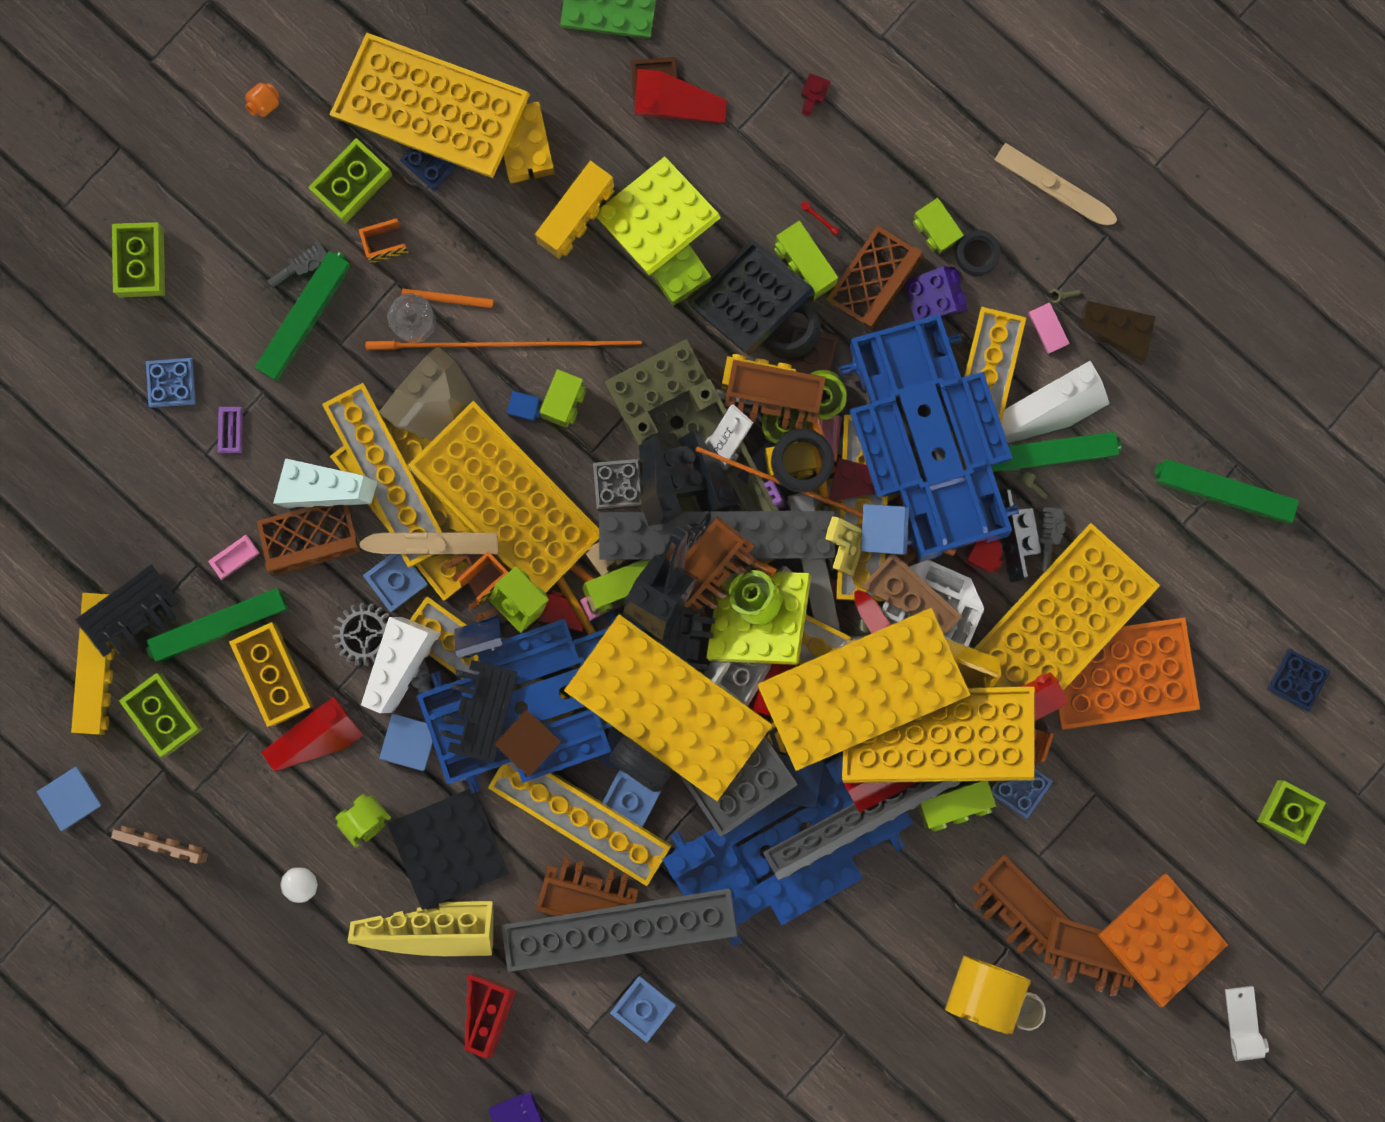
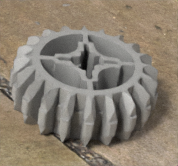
[333,603,390,666]

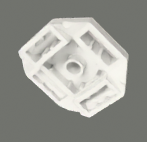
[882,560,984,647]

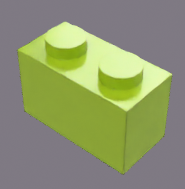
[913,198,964,255]

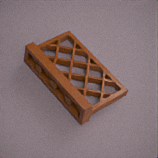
[826,225,924,332]
[256,505,361,576]

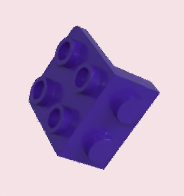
[905,266,968,321]

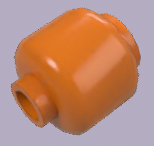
[245,83,280,117]

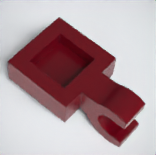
[801,73,831,116]

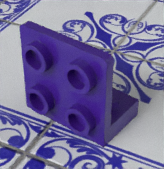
[488,1090,544,1122]

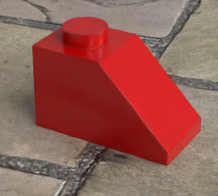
[965,540,1003,574]
[537,590,584,632]

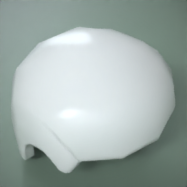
[280,868,318,903]
[1016,992,1046,1031]

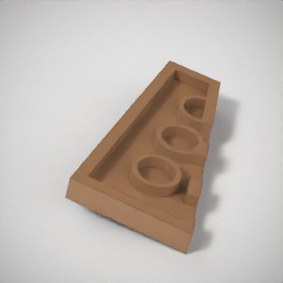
[861,554,962,634]
[111,826,208,864]

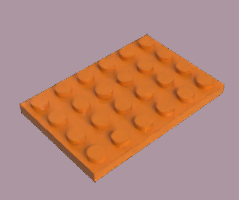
[1058,617,1200,730]

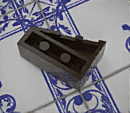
[1079,301,1156,365]

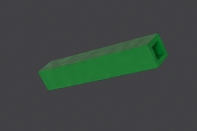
[255,251,351,383]
[991,432,1122,474]
[1153,459,1299,524]
[146,588,289,663]

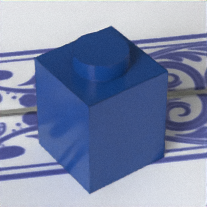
[507,391,542,423]

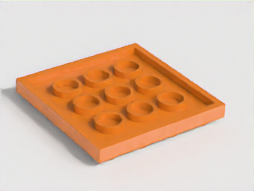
[1098,873,1228,1007]

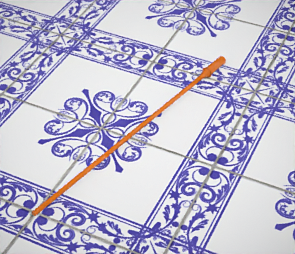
[365,340,642,351]
[695,446,956,556]

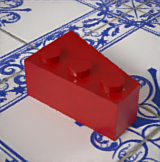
[465,973,517,1059]

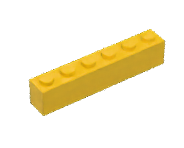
[71,593,115,735]

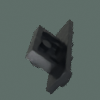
[999,488,1041,582]

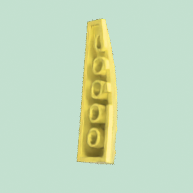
[348,901,494,957]

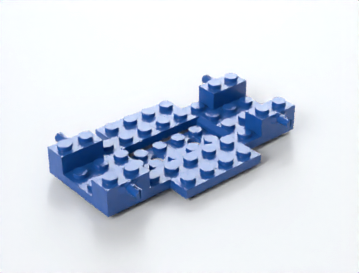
[840,314,1019,562]
[417,610,644,794]
[662,751,913,946]

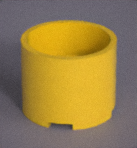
[945,955,1031,1034]

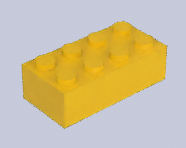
[535,160,615,260]
[229,622,314,727]

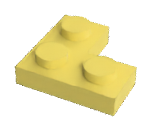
[825,517,862,576]

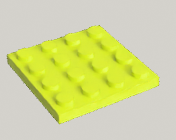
[596,156,721,275]
[706,571,811,665]

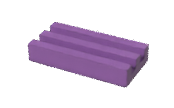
[218,407,243,454]
[764,480,789,511]

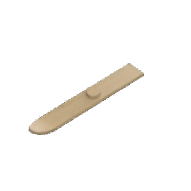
[994,143,1117,226]
[359,533,499,554]

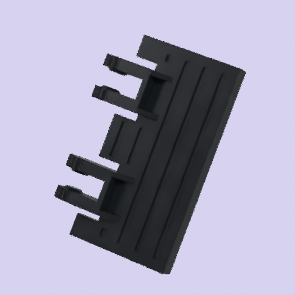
[74,564,179,658]
[652,603,715,671]
[439,660,518,763]

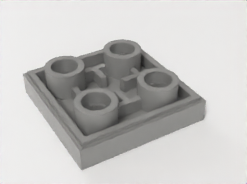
[593,459,642,509]

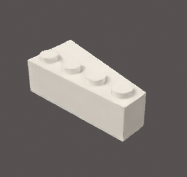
[361,617,441,713]

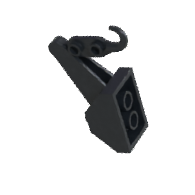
[623,511,711,641]

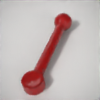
[801,201,839,235]

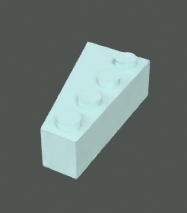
[273,459,377,509]

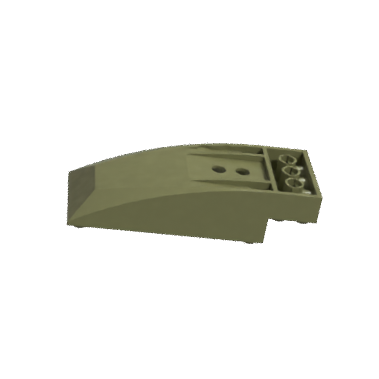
[604,339,779,584]

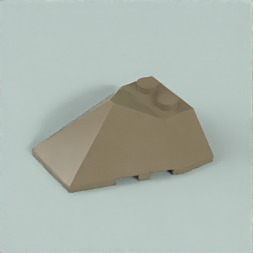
[379,346,493,441]

